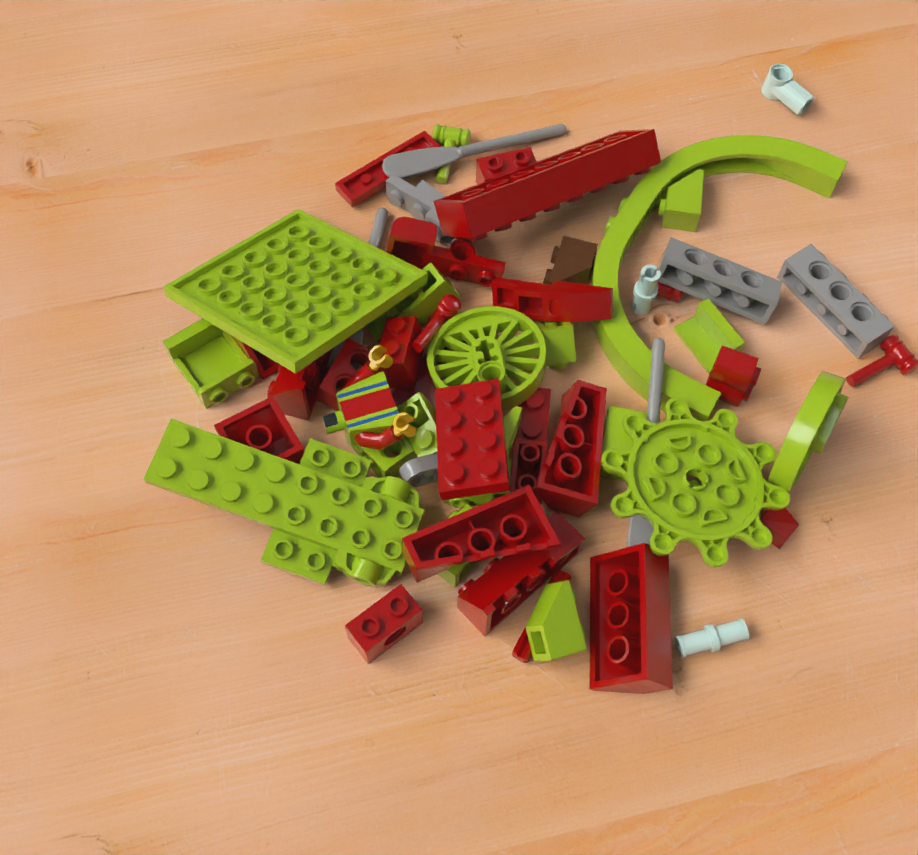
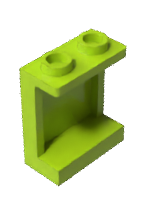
[163,318,259,409]

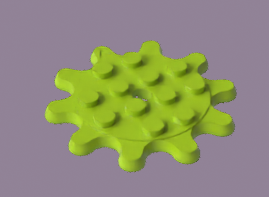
[601,398,790,568]

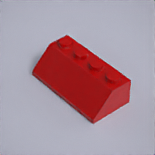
[590,543,673,694]

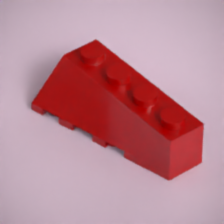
[267,349,332,421]
[534,380,607,517]
[402,485,561,583]
[457,511,585,637]

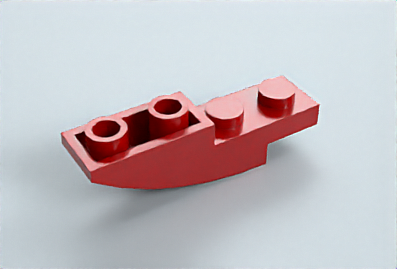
[491,277,613,322]
[510,387,551,505]

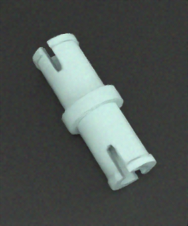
[632,265,661,315]
[675,618,749,658]

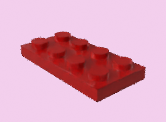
[435,378,510,501]

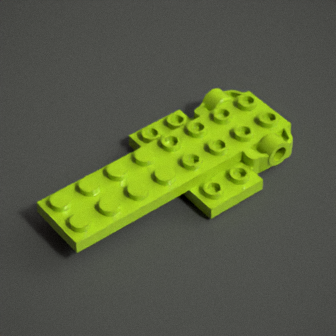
[144,418,424,588]

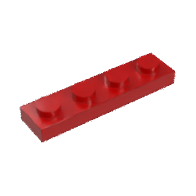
[335,130,441,208]

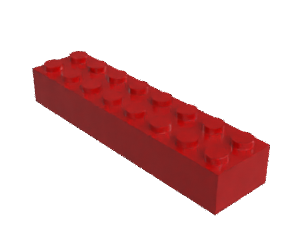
[433,129,661,242]

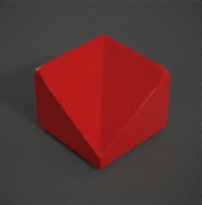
[760,508,799,549]

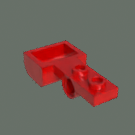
[385,217,506,287]

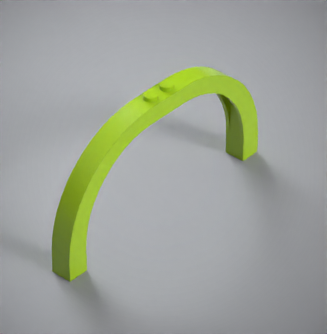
[591,135,848,421]

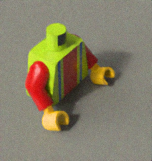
[322,345,417,451]

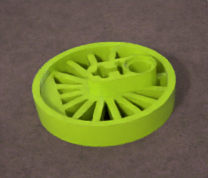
[427,306,546,411]
[768,371,849,493]

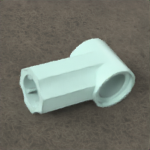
[761,63,815,116]

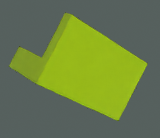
[674,298,745,374]

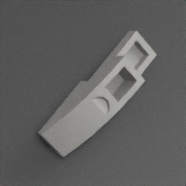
[386,174,475,248]

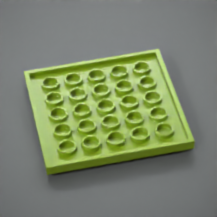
[163,209,428,374]

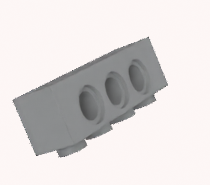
[656,237,782,325]
[777,244,894,359]

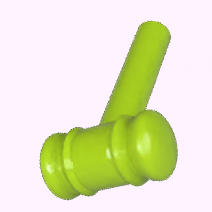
[432,124,471,184]

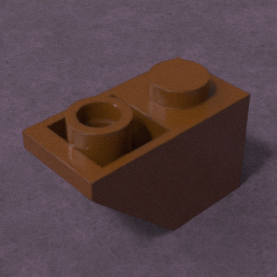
[543,236,598,285]

